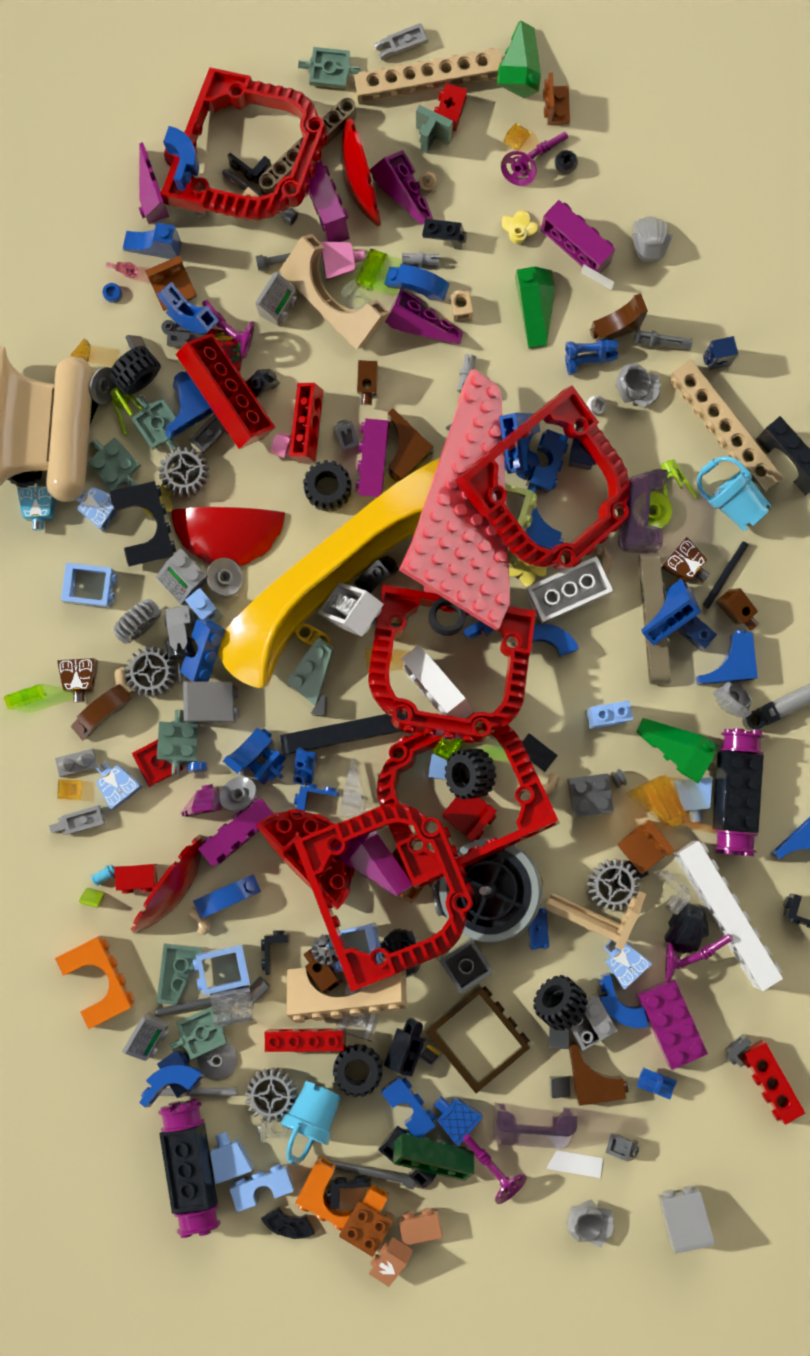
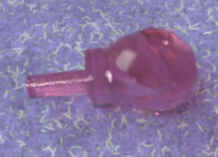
[106,261,138,279]

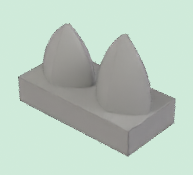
[55,749,98,777]

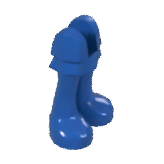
[565,339,619,375]

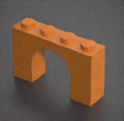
[55,936,135,1030]
[295,1155,389,1230]

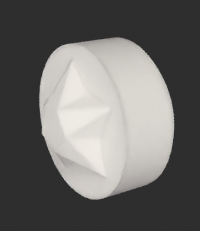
[587,396,606,415]

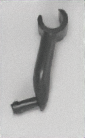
[428,879,447,918]

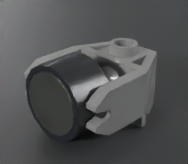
[163,605,197,659]

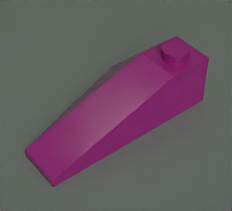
[139,142,169,224]
[369,150,433,225]
[385,288,463,344]
[181,784,222,817]
[334,831,413,897]

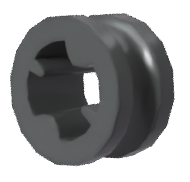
[611,769,627,788]

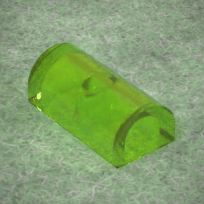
[355,248,388,291]
[3,684,47,710]
[433,736,463,760]

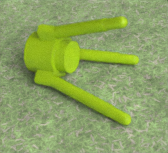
[110,387,142,436]
[659,459,698,499]

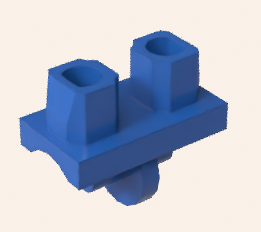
[293,747,317,785]
[250,748,286,785]
[636,1067,677,1100]

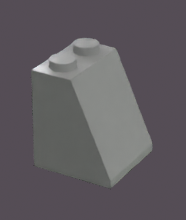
[183,682,239,723]
[658,1185,715,1254]

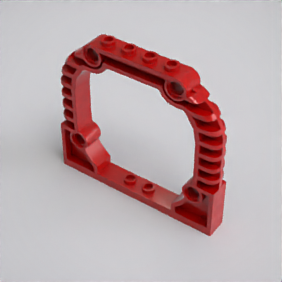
[160,67,327,221]
[454,385,630,570]
[368,585,536,743]
[377,712,560,889]
[294,803,474,992]

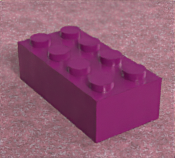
[541,200,615,274]
[636,979,708,1070]

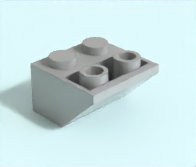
[571,994,617,1050]

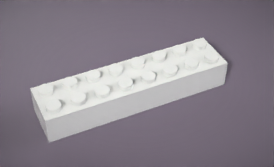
[672,841,783,991]

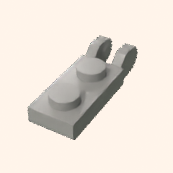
[374,23,428,60]

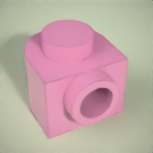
[270,433,291,458]

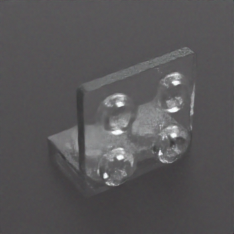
[654,870,692,915]

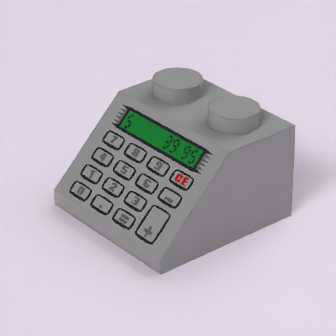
[255,271,298,326]
[156,548,207,605]
[122,1012,169,1061]

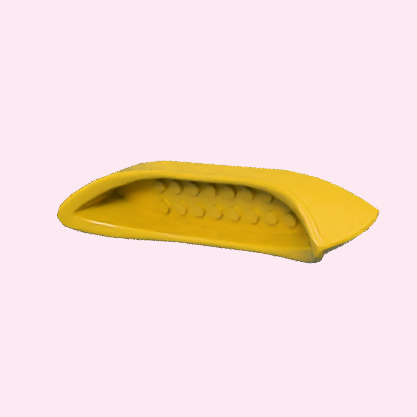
[217,458,440,688]

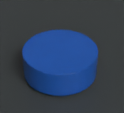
[102,283,122,303]
[188,762,207,773]

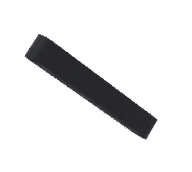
[280,714,407,755]

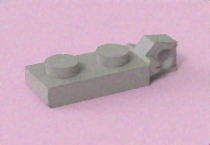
[49,805,105,835]

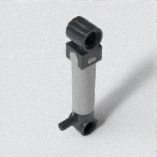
[742,683,810,731]

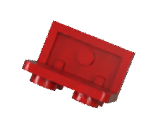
[442,797,497,841]

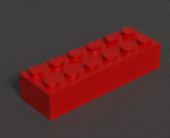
[175,333,276,449]

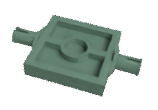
[298,47,361,89]
[131,395,178,451]
[87,437,141,491]
[157,710,198,775]
[170,1007,234,1060]

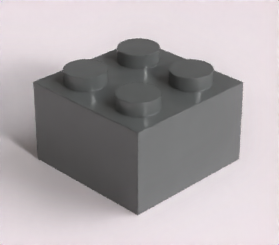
[567,773,614,817]
[439,938,493,994]

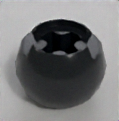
[554,150,578,174]

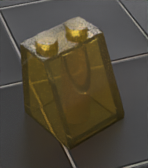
[626,774,688,827]

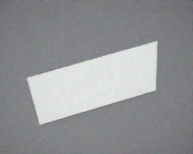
[546,1150,603,1178]

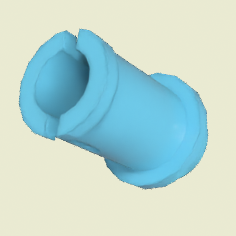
[91,864,115,886]

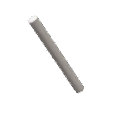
[159,1088,237,1096]

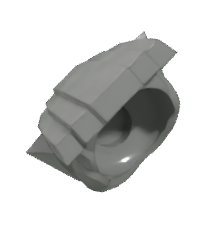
[632,216,673,262]
[615,363,661,409]
[712,681,752,719]
[567,1200,614,1247]

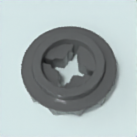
[312,934,339,965]

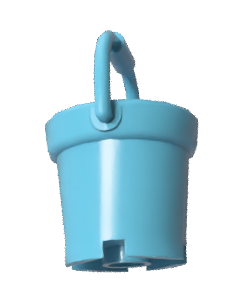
[696,456,772,532]
[281,1081,342,1165]

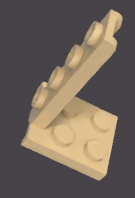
[545,891,646,950]

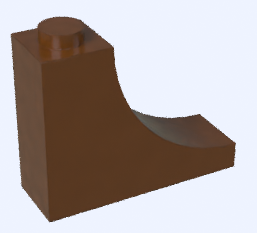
[590,293,648,342]
[387,408,433,481]
[569,1042,629,1106]

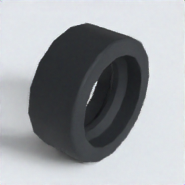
[429,597,466,636]

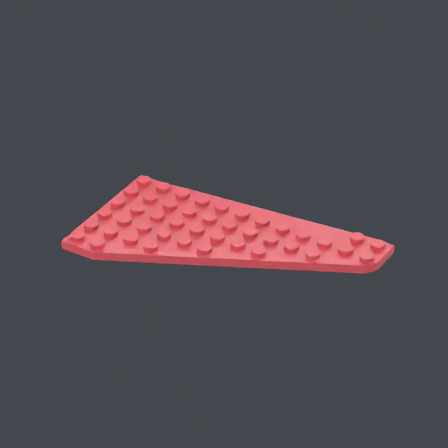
[399,369,510,630]

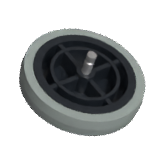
[439,838,543,943]

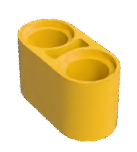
[296,623,331,647]

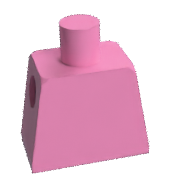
[321,242,365,281]

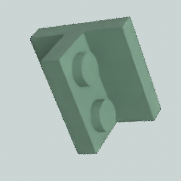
[416,105,453,153]

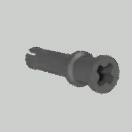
[634,328,692,351]

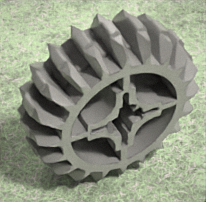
[158,446,210,498]
[113,599,161,644]
[125,646,177,698]
[587,858,641,912]
[245,1067,298,1123]

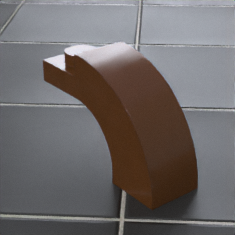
[70,684,132,741]

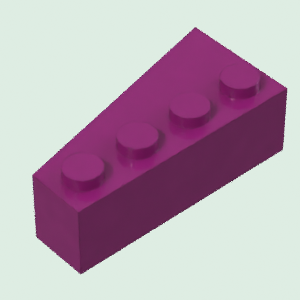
[308,159,350,242]
[355,418,390,497]
[198,798,274,867]

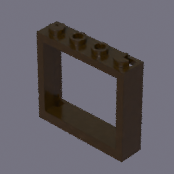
[425,984,530,1094]

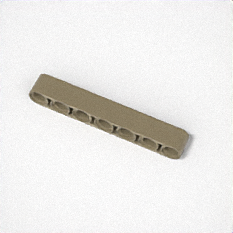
[259,97,356,195]
[638,553,671,684]

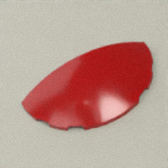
[341,118,381,226]
[172,507,285,566]
[256,809,354,910]
[131,835,202,933]

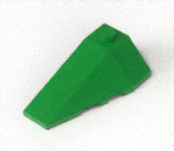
[497,21,541,98]
[515,266,555,349]
[636,718,719,783]

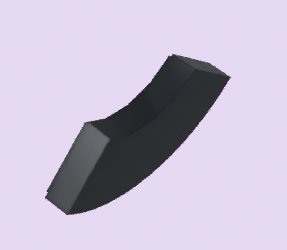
[261,1207,315,1239]

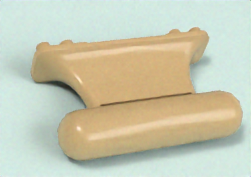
[0,346,94,502]

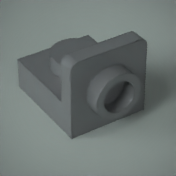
[334,419,359,451]
[725,1034,751,1067]
[605,1133,639,1162]

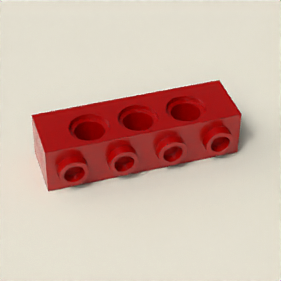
[289,382,324,463]
[264,1028,346,1052]
[742,1040,806,1125]

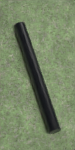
[702,541,749,609]

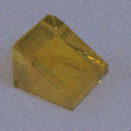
[504,123,531,151]
[70,339,91,362]
[57,780,82,799]

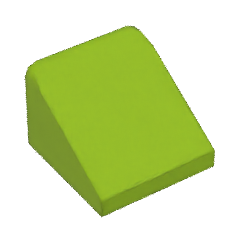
[79,888,104,908]

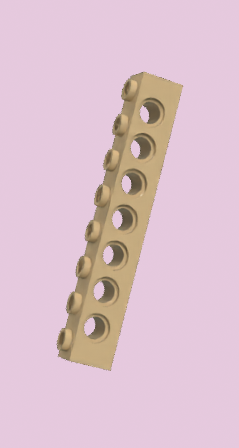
[354,48,502,104]
[669,359,783,494]

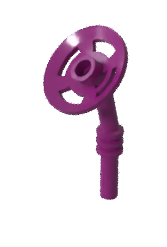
[501,132,568,186]
[202,300,255,358]
[665,933,733,982]
[463,1134,527,1204]

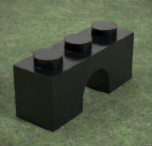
[378,1126,437,1189]

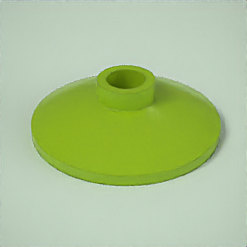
[635,492,672,530]

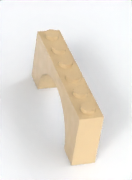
[279,234,390,349]
[286,958,407,1023]

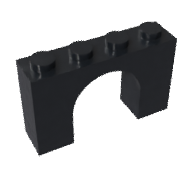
[756,416,810,496]
[109,481,176,567]

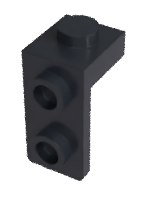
[227,153,271,184]
[422,219,467,249]
[246,369,280,399]
[354,555,399,593]
[783,893,810,928]
[261,930,289,975]
[327,1176,371,1209]

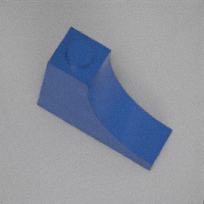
[123,222,182,259]
[165,371,214,440]
[499,413,540,474]
[517,483,564,549]
[641,578,701,646]
[696,630,758,685]
[222,728,273,776]
[771,817,810,859]

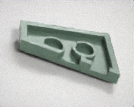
[286,637,334,705]
[156,943,203,1005]

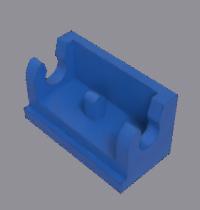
[528,908,549,950]

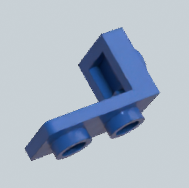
[294,783,339,810]

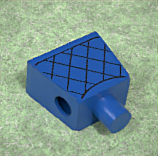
[434,1096,483,1146]

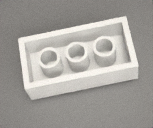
[525,556,613,624]
[318,582,384,637]
[401,645,473,718]

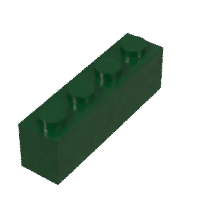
[393,1133,474,1181]

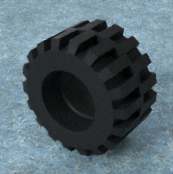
[109,346,161,395]
[303,460,352,512]
[445,748,496,800]
[533,975,588,1031]
[333,1044,383,1097]

